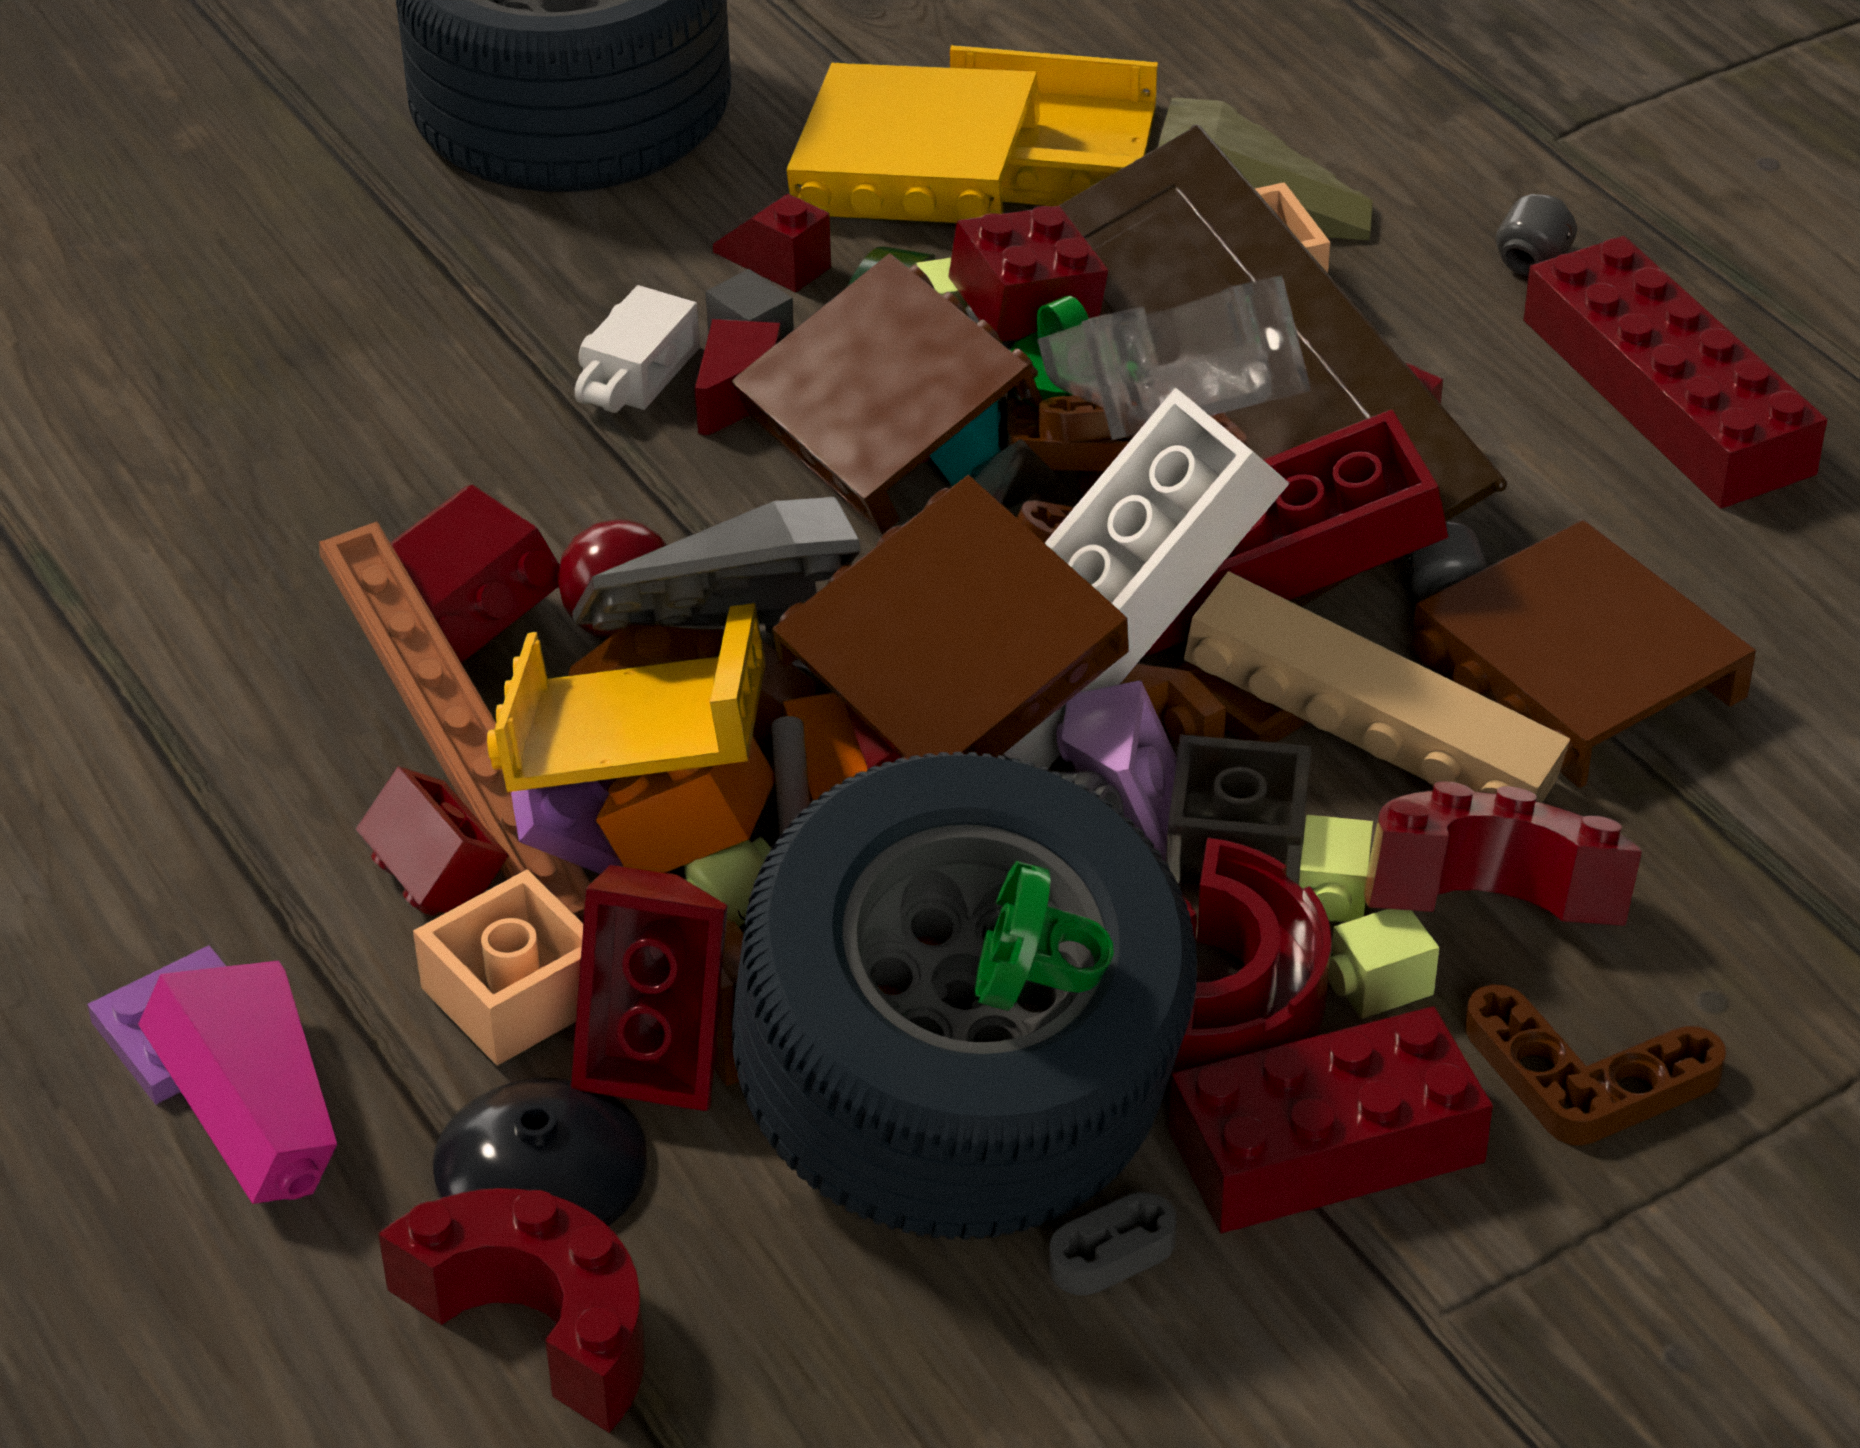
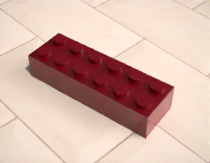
[1523,235,1828,509]
[1142,409,1449,658]

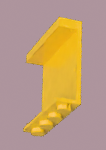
[950,45,1158,206]
[786,63,1040,223]
[487,603,766,792]

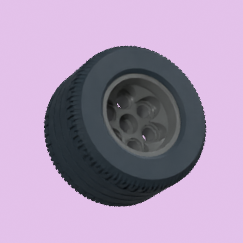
[396,0,731,192]
[732,752,1197,1240]

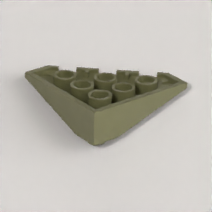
[1159,97,1373,240]

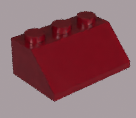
[390,484,559,663]
[571,865,728,1111]

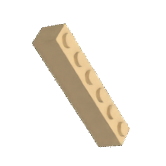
[1184,571,1570,803]

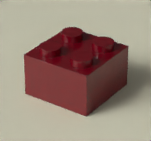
[948,206,1109,341]

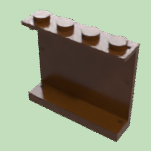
[731,253,1043,534]
[772,475,1129,760]
[1411,520,1756,788]

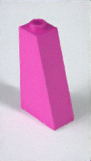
[138,961,337,1204]

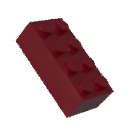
[1168,1006,1493,1234]

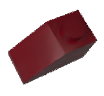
[713,193,831,293]
[695,319,781,435]

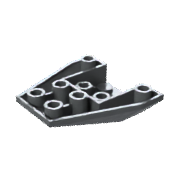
[573,497,861,633]

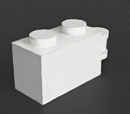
[575,285,700,413]

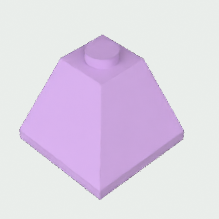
[1056,680,1184,863]

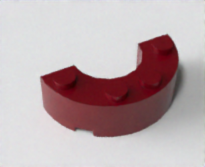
[1364,781,1642,926]
[1175,838,1331,1073]
[378,1188,645,1433]

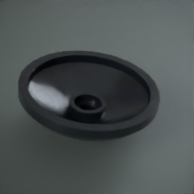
[433,1078,647,1226]

